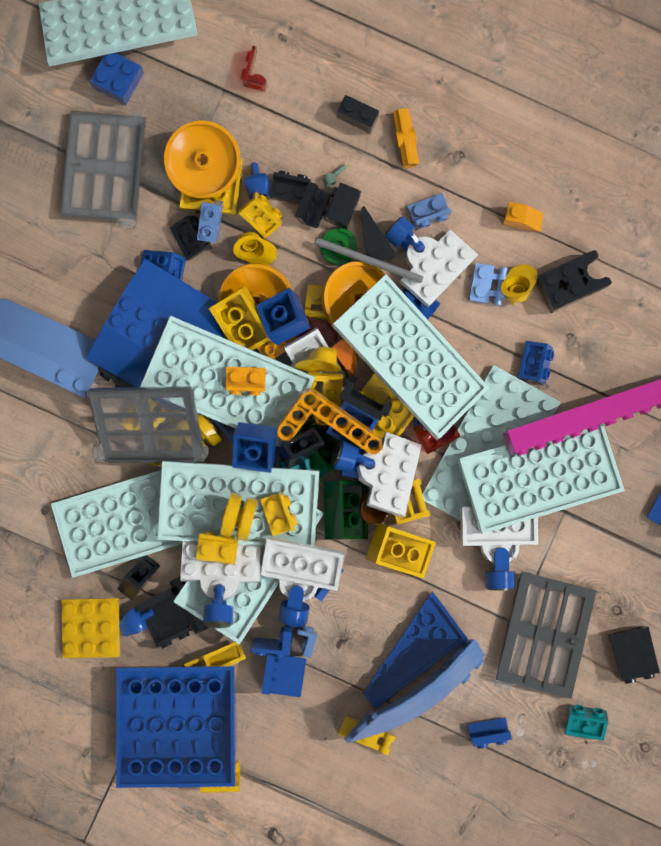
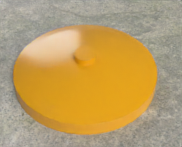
[164,120,241,198]
[322,262,385,325]
[218,263,294,305]

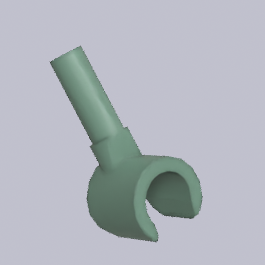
[324,164,346,187]

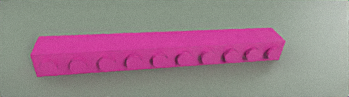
[503,379,661,457]

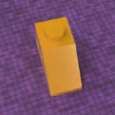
[503,202,544,232]

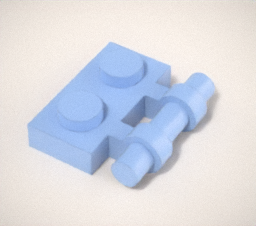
[469,263,508,306]

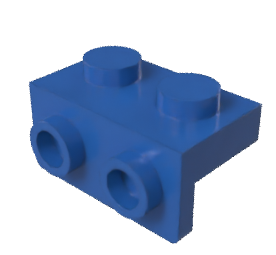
[468,717,512,749]

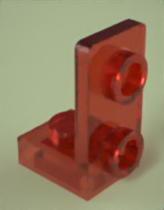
[241,46,267,92]
[299,316,338,343]
[413,425,460,454]

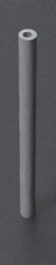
[316,238,424,283]

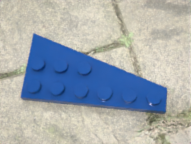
[363,591,468,709]

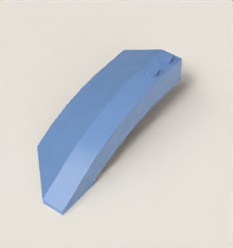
[0,298,100,398]
[344,639,485,743]

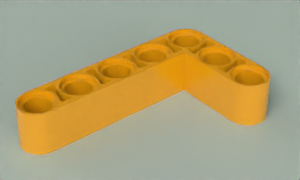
[277,388,382,454]

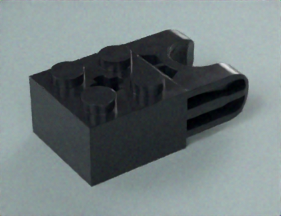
[536,250,612,314]

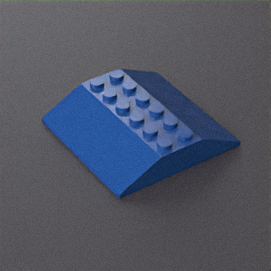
[86,259,228,411]
[116,666,236,788]

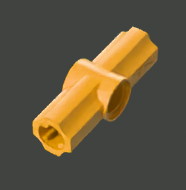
[393,108,419,168]

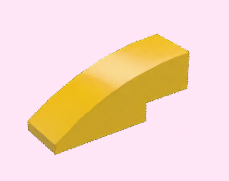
[183,642,246,667]

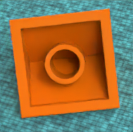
[331,339,358,378]

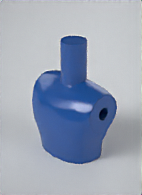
[244,163,269,199]
[119,607,155,637]

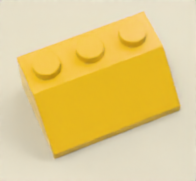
[209,286,270,350]

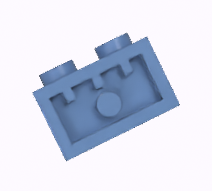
[407,193,451,229]
[197,200,224,243]
[297,626,317,658]

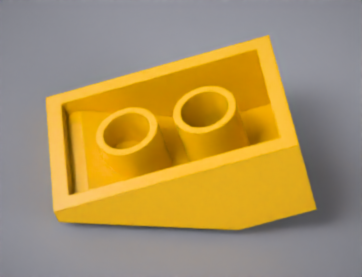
[365,523,436,579]

